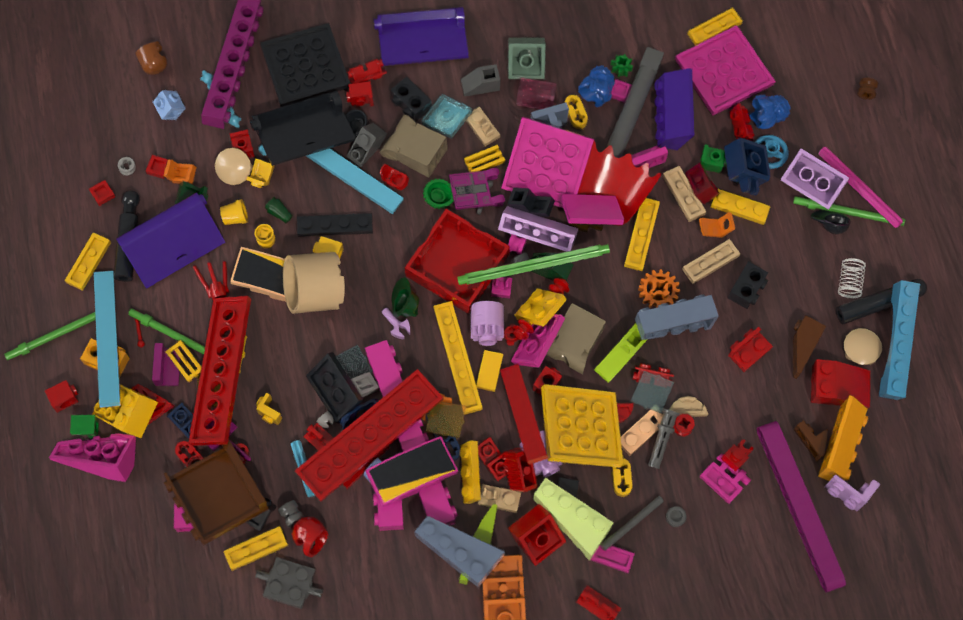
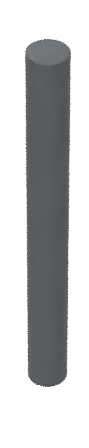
[600,496,664,551]

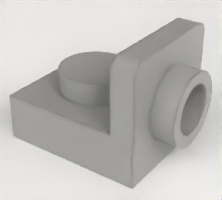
[351,372,379,397]

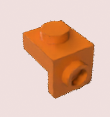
[164,159,197,184]

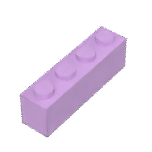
[498,206,578,252]

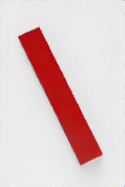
[500,364,548,465]

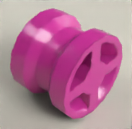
[508,234,527,255]

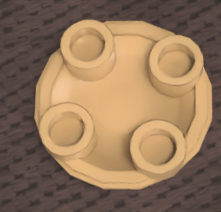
[215,147,252,185]
[844,328,882,365]

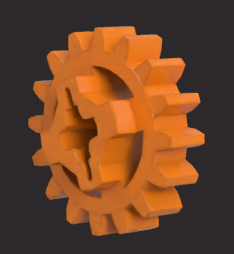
[638,269,680,309]

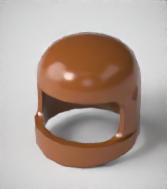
[136,41,167,75]

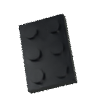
[306,352,364,423]

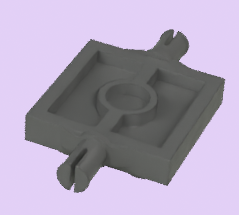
[255,558,324,609]

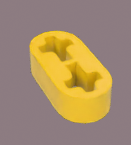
[565,95,588,129]
[612,458,632,497]

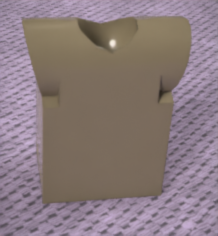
[380,115,448,178]
[546,303,606,375]

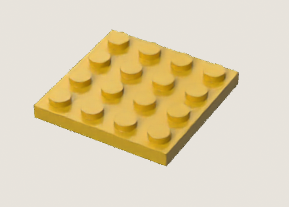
[541,384,624,468]

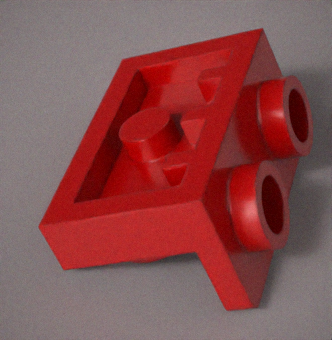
[728,327,773,372]

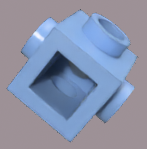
[153,90,186,120]

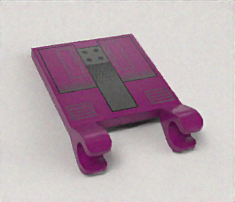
[449,168,505,210]

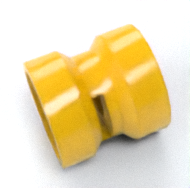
[255,224,275,248]

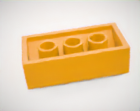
[818,395,868,481]

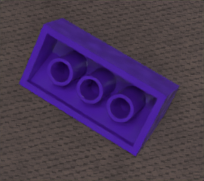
[654,68,694,150]

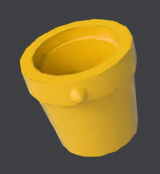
[220,199,248,225]

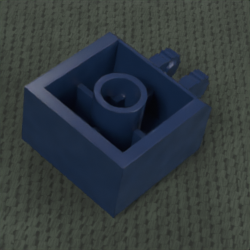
[724,138,771,195]

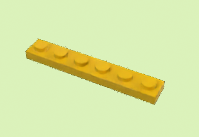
[433,301,483,415]

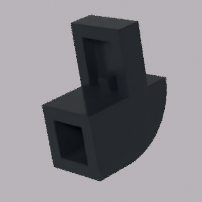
[508,187,555,217]

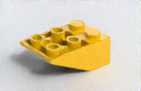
[92,384,158,438]

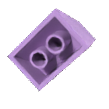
[781,149,849,210]

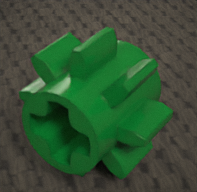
[610,54,633,77]

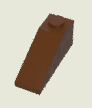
[793,315,826,379]

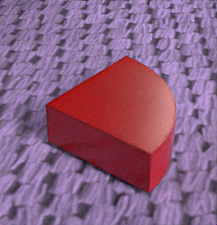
[617,403,633,423]

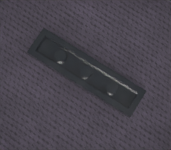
[297,213,373,237]

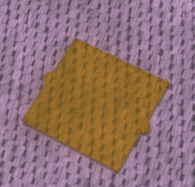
[426,402,466,438]

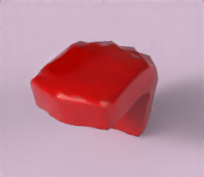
[380,164,409,190]

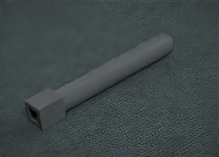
[606,47,664,158]

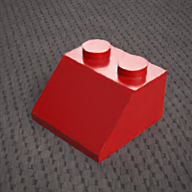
[508,504,567,566]

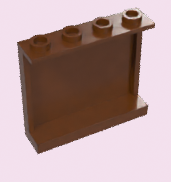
[163,439,268,545]

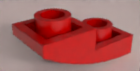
[478,437,507,481]

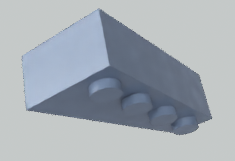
[635,295,719,340]
[415,516,504,587]

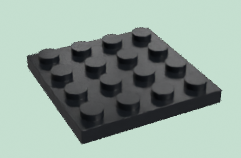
[260,23,350,107]

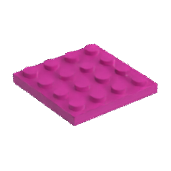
[675,25,775,116]
[501,117,594,208]

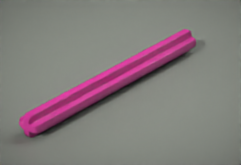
[818,147,903,228]

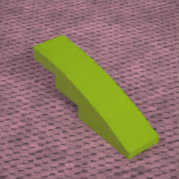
[459,504,497,584]

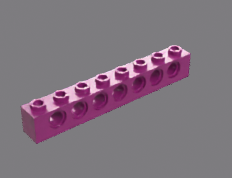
[201,0,264,129]

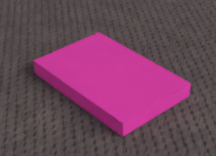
[561,194,624,225]
[511,314,565,367]

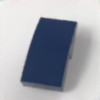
[167,403,193,439]

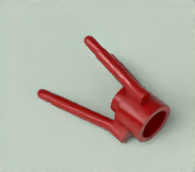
[193,261,229,300]

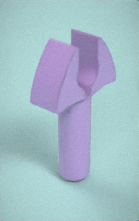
[382,308,410,339]

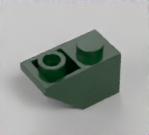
[530,253,573,281]

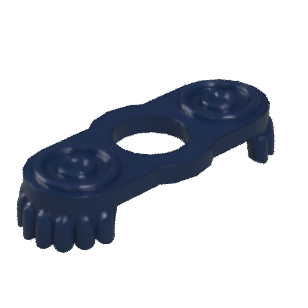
[340,399,379,429]

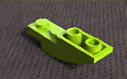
[594,323,646,383]

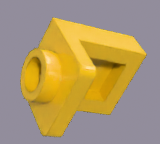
[246,158,275,188]
[256,393,282,425]

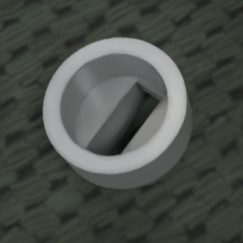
[316,411,334,428]

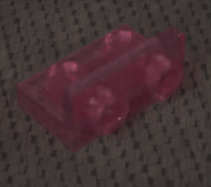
[517,78,557,109]

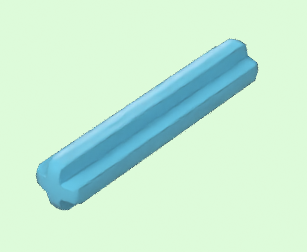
[291,440,315,497]

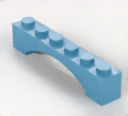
[879,280,920,400]

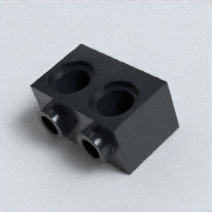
[390,77,432,122]
[728,261,768,309]

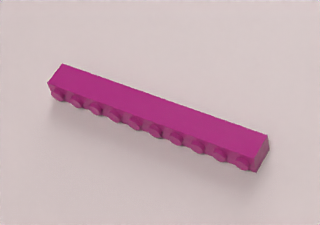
[365,340,458,526]

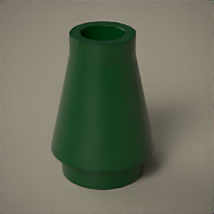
[265,197,293,224]

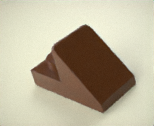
[793,420,828,462]

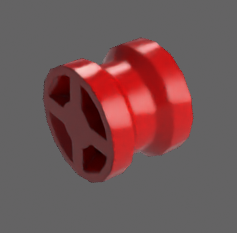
[673,414,695,437]

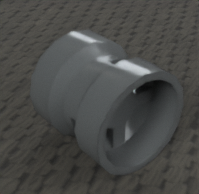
[278,500,305,528]

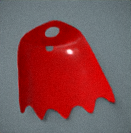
[577,141,661,226]

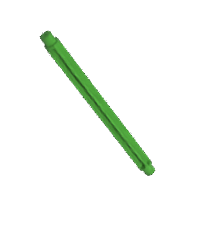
[457,244,610,285]

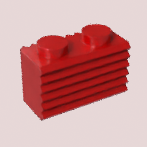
[502,447,538,492]

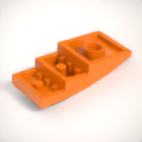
[483,554,526,620]

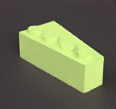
[534,478,613,561]

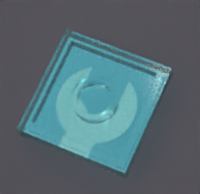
[422,94,473,139]

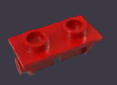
[347,59,387,84]
[729,103,755,141]
[633,363,674,388]
[303,423,333,451]
[576,585,621,620]

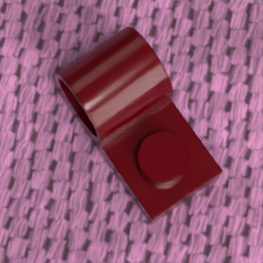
[685,163,720,205]

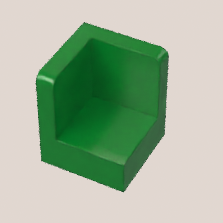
[70,415,99,439]

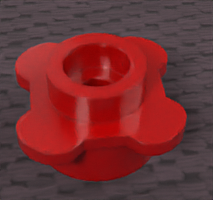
[504,324,520,346]

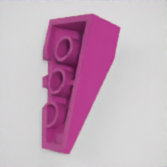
[49,433,136,482]

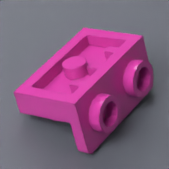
[631,146,668,168]

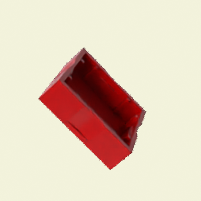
[405,209,510,314]

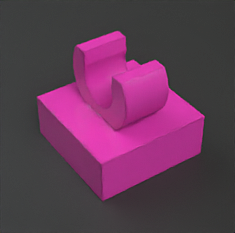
[491,277,512,298]

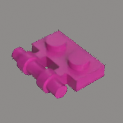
[700,453,751,504]

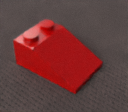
[811,359,870,408]

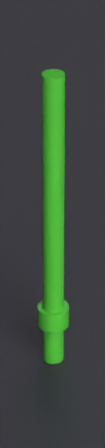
[793,196,905,226]
[128,308,221,356]
[4,312,96,361]

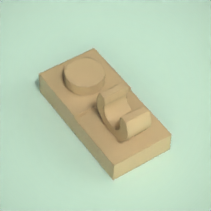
[465,107,500,146]
[478,484,521,513]

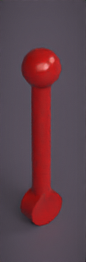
[135,310,145,348]

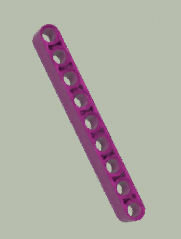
[757,421,846,593]

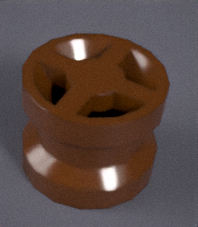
[857,78,878,100]

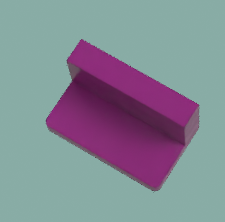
[152,343,181,386]

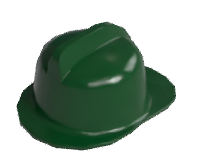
[392,277,419,317]

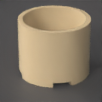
[283,252,345,314]

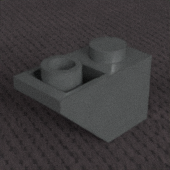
[461,64,500,97]
[347,123,387,167]

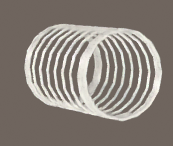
[838,258,866,298]

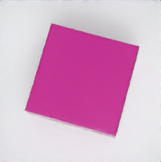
[611,79,632,103]

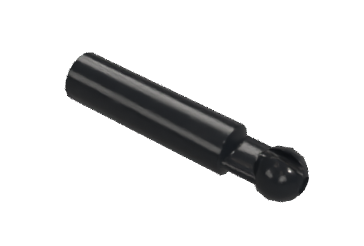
[113,190,140,282]
[836,279,927,325]

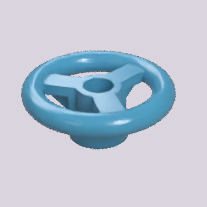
[755,135,789,169]

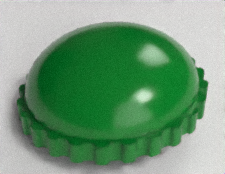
[423,179,453,209]

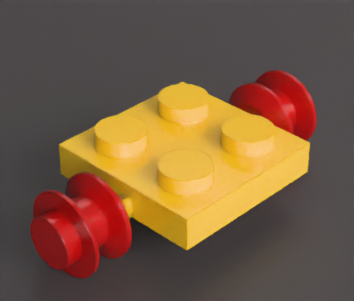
[513,278,570,340]

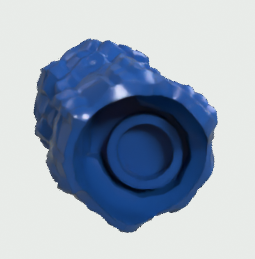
[578,66,615,107]
[749,95,791,129]

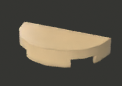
[669,396,708,417]

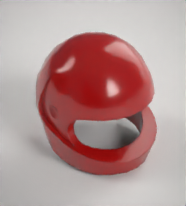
[292,516,328,558]

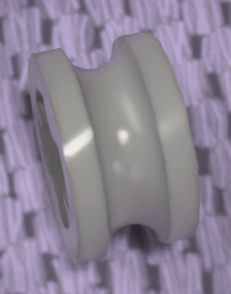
[118,157,136,175]

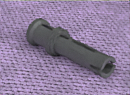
[648,408,680,469]

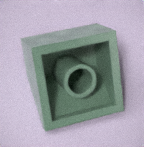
[508,38,545,79]

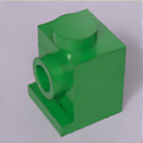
[700,145,727,173]

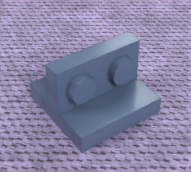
[531,102,569,128]

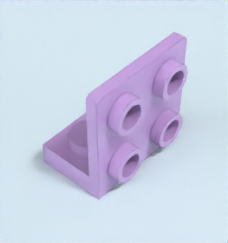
[825,475,880,511]

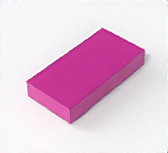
[591,542,635,573]

